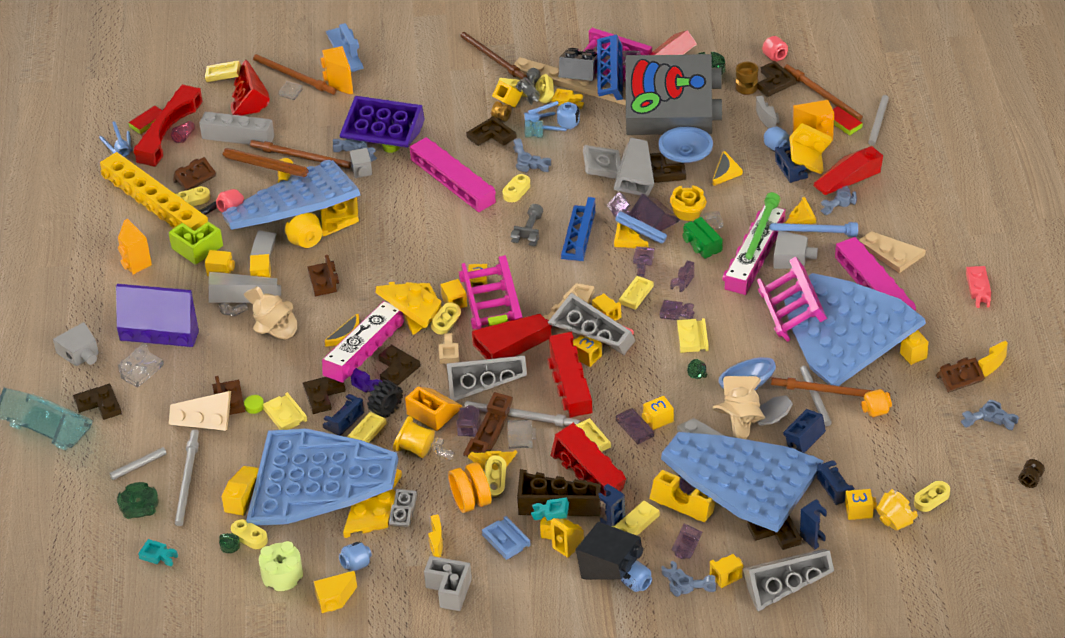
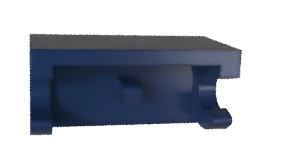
[775,145,808,183]
[323,394,365,436]
[783,409,826,453]
[817,460,855,505]
[599,484,625,526]
[800,499,827,550]

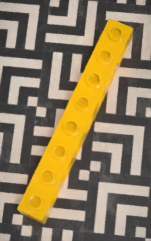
[100,152,208,231]

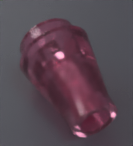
[171,121,195,143]

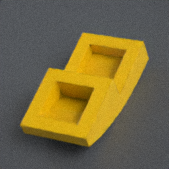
[978,340,1008,377]
[428,514,443,558]

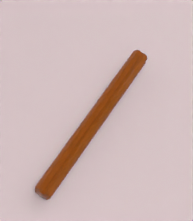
[223,148,309,177]

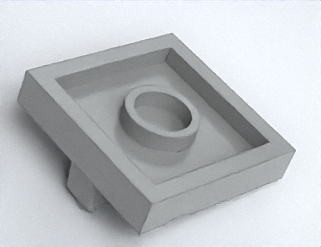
[583,145,621,178]

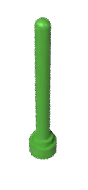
[745,192,781,260]

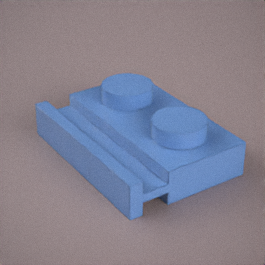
[482,516,531,560]

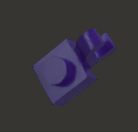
[350,368,382,393]

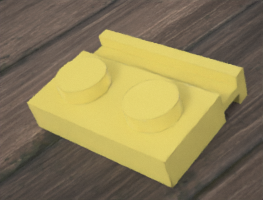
[677,318,709,353]
[263,392,307,430]

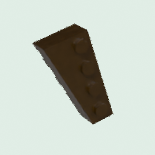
[517,469,601,516]

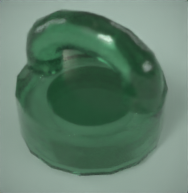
[687,359,707,379]
[219,533,240,553]

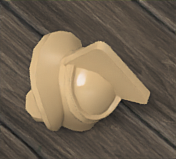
[244,286,297,340]
[712,376,765,439]

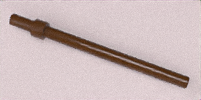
[460,32,527,80]

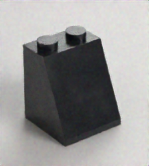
[576,522,643,580]

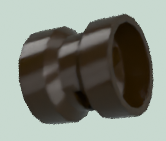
[1018,459,1045,488]

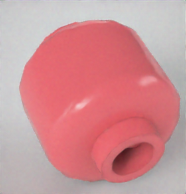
[762,36,788,62]
[216,189,244,213]

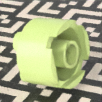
[259,541,303,591]

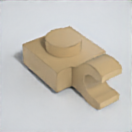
[439,333,459,364]

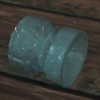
[525,120,544,138]

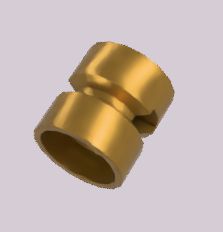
[735,61,758,95]

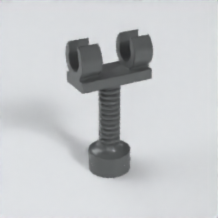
[516,68,541,105]
[510,204,543,246]

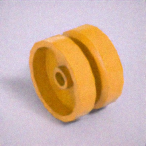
[448,462,492,513]

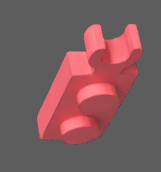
[966,266,991,308]

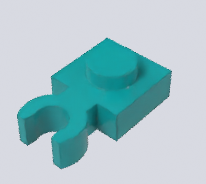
[531,497,569,521]
[138,539,178,566]

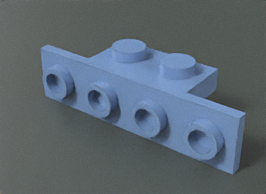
[326,23,364,72]

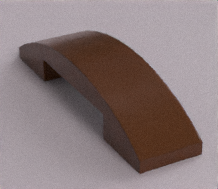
[463,392,513,457]

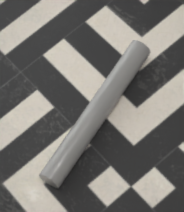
[109,447,167,480]

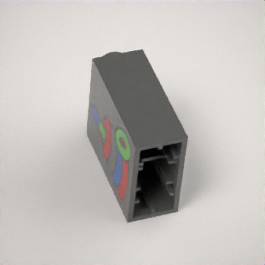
[626,54,722,135]

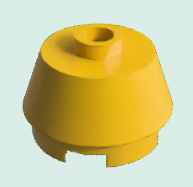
[670,185,707,221]
[285,213,322,248]
[876,489,918,531]

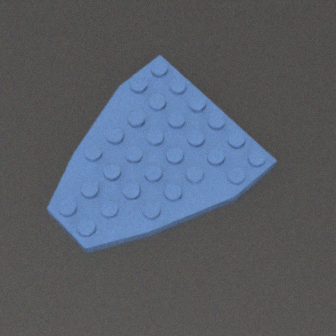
[222,160,360,230]
[784,273,926,386]
[246,429,399,526]
[661,432,824,532]

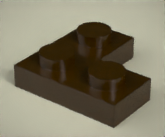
[757,61,796,97]
[466,116,517,146]
[649,153,686,183]
[378,344,421,385]
[303,377,346,414]
[73,383,122,420]
[747,516,802,550]

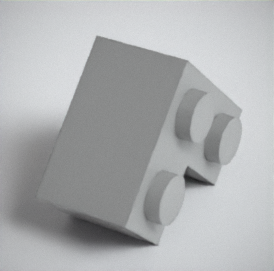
[424,556,472,611]

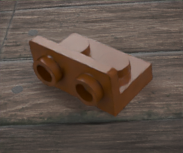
[173,157,216,191]
[307,255,339,297]
[936,357,985,393]
[212,376,245,415]

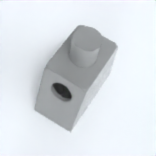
[774,231,818,269]
[53,322,99,366]

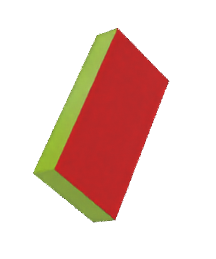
[128,105,162,134]
[833,106,863,136]

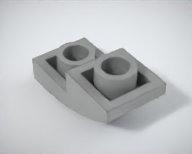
[756,96,779,129]
[249,230,276,260]
[389,489,417,527]

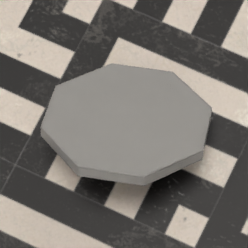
[757,395,793,426]

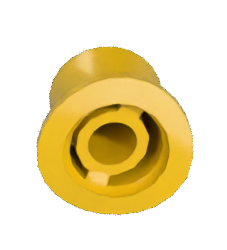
[393,416,435,458]

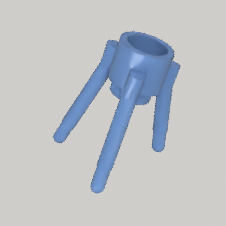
[524,101,567,131]
[99,121,133,157]

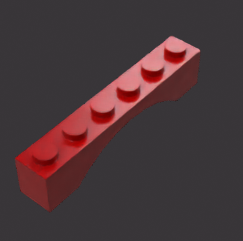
[134,84,203,167]

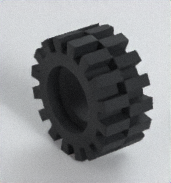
[367,380,403,418]

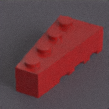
[547,331,593,418]
[550,422,626,496]

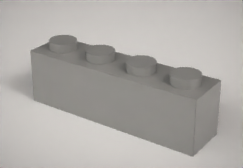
[199,112,275,145]
[548,293,636,355]
[447,356,527,401]
[743,549,834,611]

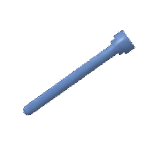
[769,222,858,237]

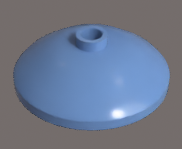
[659,127,713,163]
[718,357,776,390]

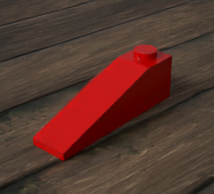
[231,59,270,116]
[813,146,884,195]

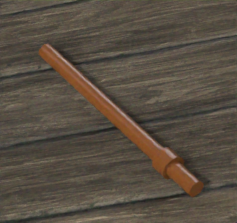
[253,54,337,95]
[784,64,863,121]
[250,140,351,169]
[771,377,890,397]

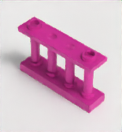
[578,28,652,81]
[459,255,523,330]
[757,257,827,342]

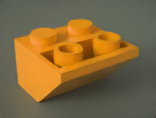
[405,386,462,431]

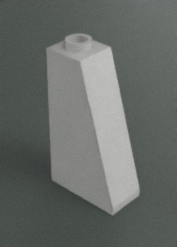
[614,138,654,197]
[209,272,281,303]

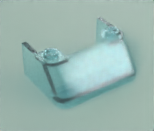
[0,387,94,450]

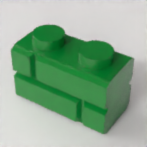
[682,217,723,259]

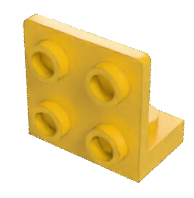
[789,123,832,174]

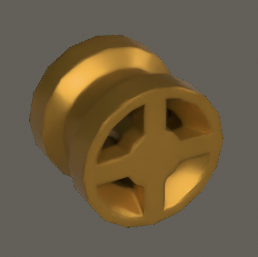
[491,101,512,122]

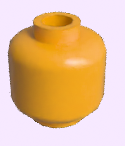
[861,389,892,418]

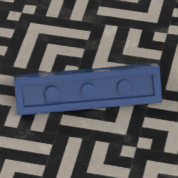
[597,34,623,101]
[561,197,596,261]

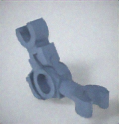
[513,138,551,173]
[333,139,377,162]
[820,186,857,215]
[961,400,1019,430]
[661,561,716,597]

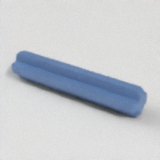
[615,212,667,244]

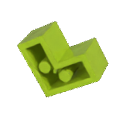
[168,222,223,265]

